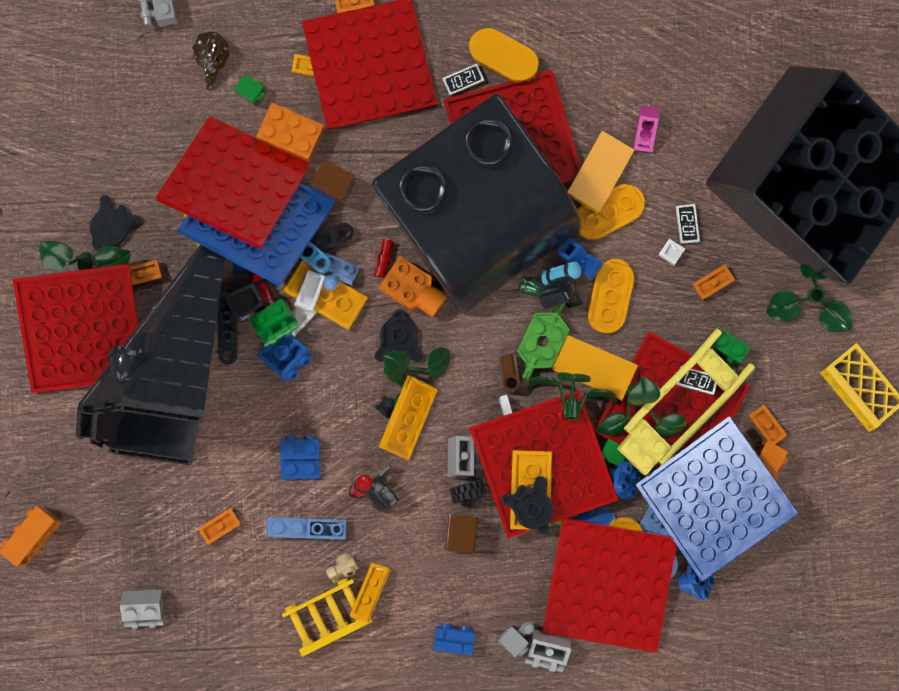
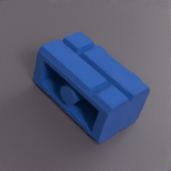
[433,623,475,656]

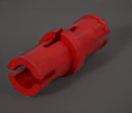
[373,239,394,279]

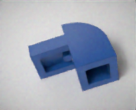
[557,238,603,280]

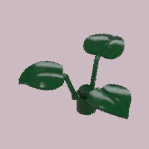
[39,241,131,271]
[766,264,852,332]
[382,347,450,408]
[528,372,617,420]
[597,376,687,437]

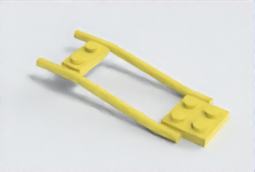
[617,329,755,475]

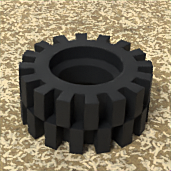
[449,479,487,504]

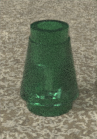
[518,276,545,298]

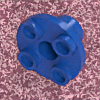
[608,460,641,499]
[678,565,715,600]

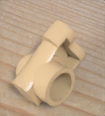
[325,554,359,584]

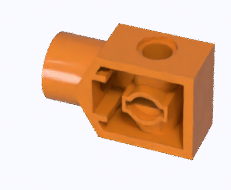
[378,256,448,318]

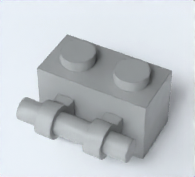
[138,0,178,27]
[447,436,483,478]
[120,590,164,629]
[497,622,534,657]
[524,629,571,672]

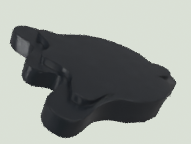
[90,195,142,251]
[374,309,423,362]
[501,476,553,534]

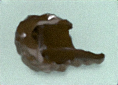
[192,31,229,90]

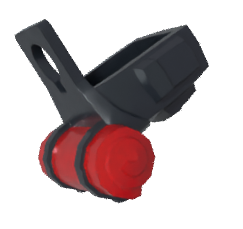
[225,274,277,322]
[349,465,399,514]

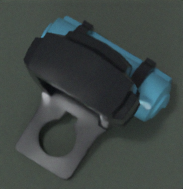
[539,261,584,309]

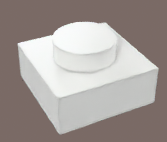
[658,239,685,265]

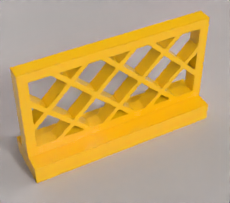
[820,343,899,432]

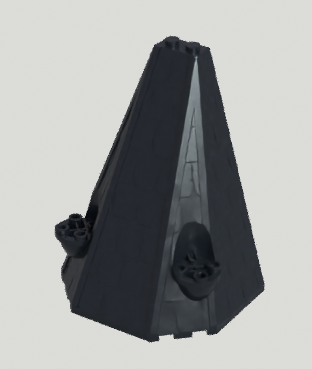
[76,244,225,466]

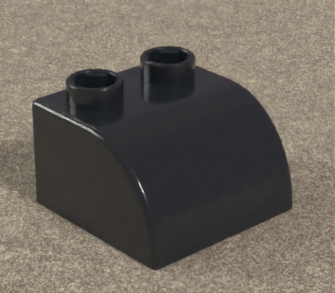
[706,66,899,284]
[372,94,582,313]

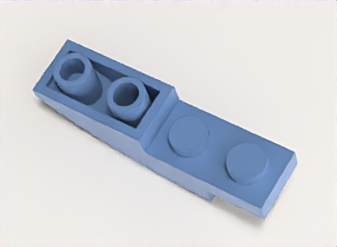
[266,517,346,540]

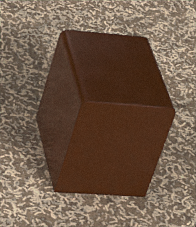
[310,159,355,206]
[445,514,478,553]

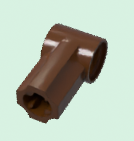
[499,354,520,394]

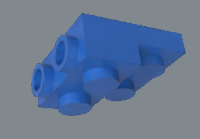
[257,335,312,382]
[280,436,320,479]

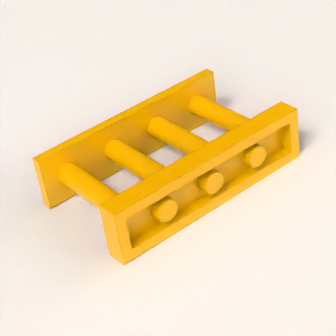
[282,578,373,657]

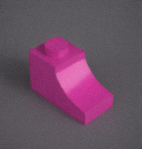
[633,106,659,152]

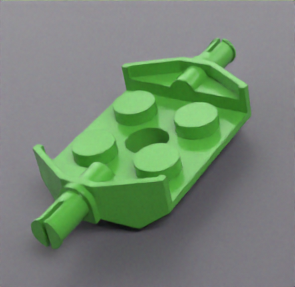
[517,304,570,380]

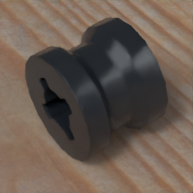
[374,396,394,419]

